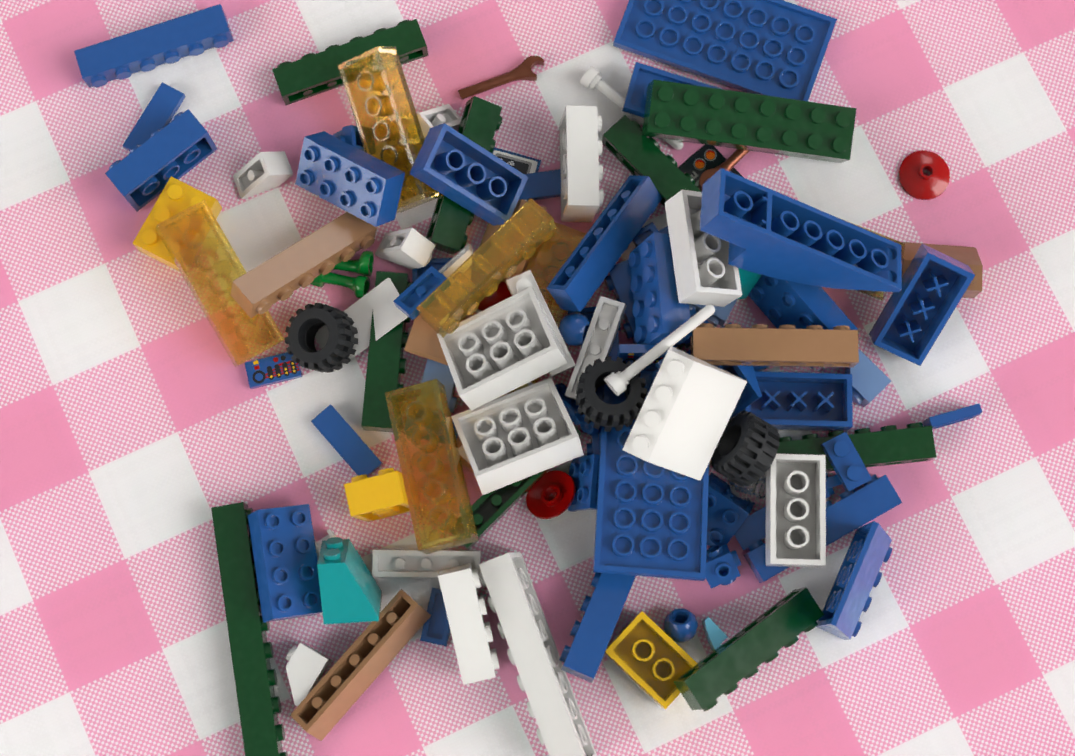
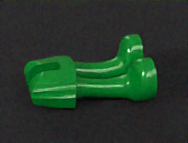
[311,251,374,298]

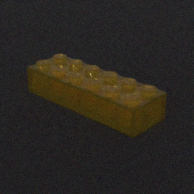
[338,46,443,213]
[155,200,285,367]
[385,379,479,554]

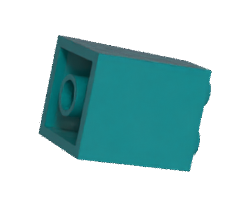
[317,537,382,625]

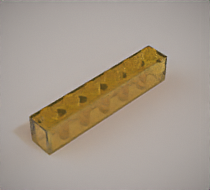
[416,198,556,338]

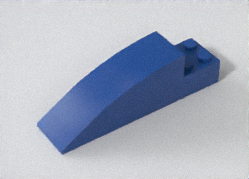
[700,168,902,292]

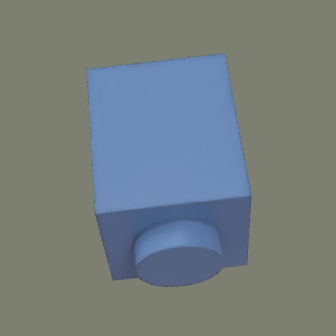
[845,348,891,407]

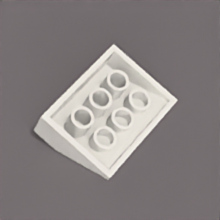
[437,286,568,411]
[623,346,747,481]
[451,377,584,495]

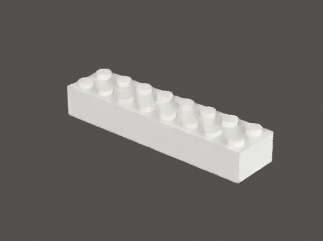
[478,552,597,756]

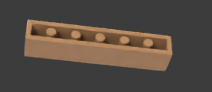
[231,212,377,318]
[691,323,859,368]
[290,589,431,741]

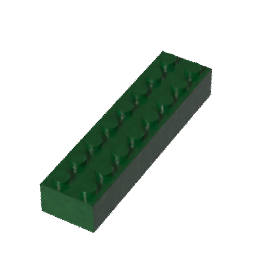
[642,80,856,163]

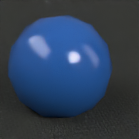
[558,313,590,346]
[663,609,698,643]

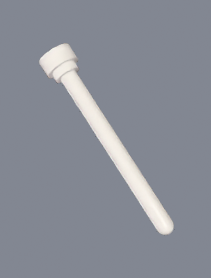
[580,66,683,150]
[604,304,715,396]

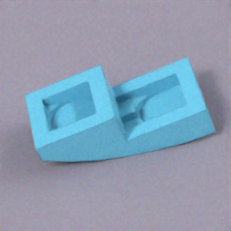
[702,617,728,651]

